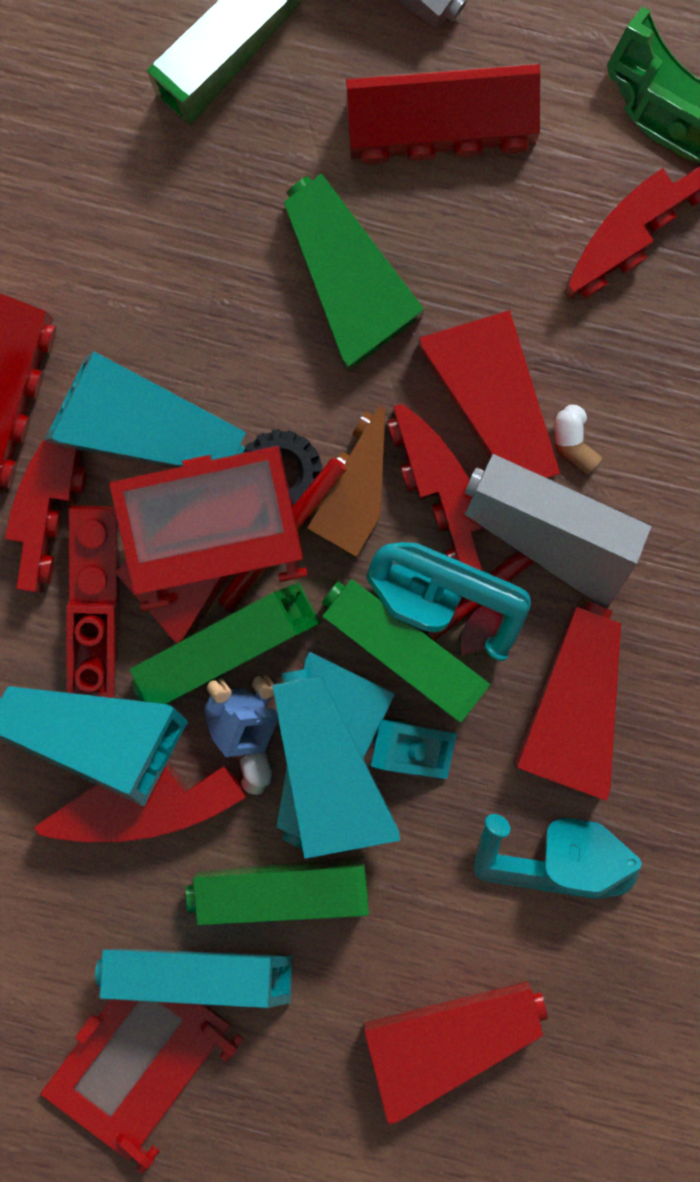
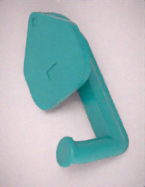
[366,542,531,662]
[473,814,642,899]

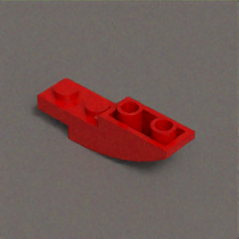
[564,167,700,300]
[387,403,485,571]
[5,439,87,593]
[66,505,121,698]

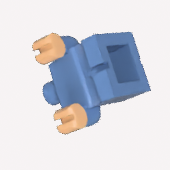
[204,676,278,757]

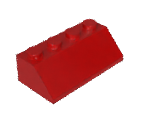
[346,64,540,164]
[0,293,57,497]

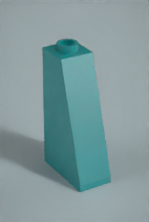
[44,351,246,468]
[276,651,395,849]
[272,668,401,859]
[0,686,188,807]
[95,949,293,1008]

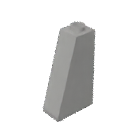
[464,454,652,609]

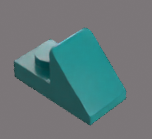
[371,719,457,779]

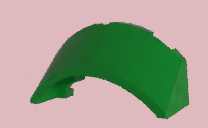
[607,6,700,163]

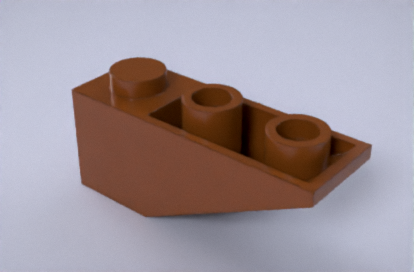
[307,405,385,558]

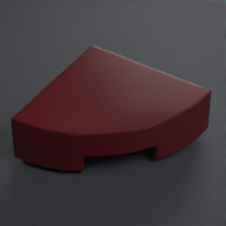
[460,605,502,655]

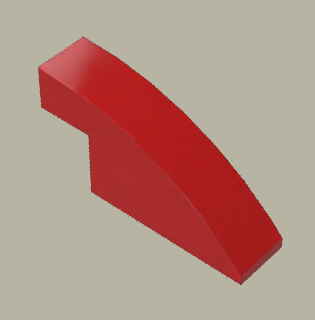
[34,761,247,842]

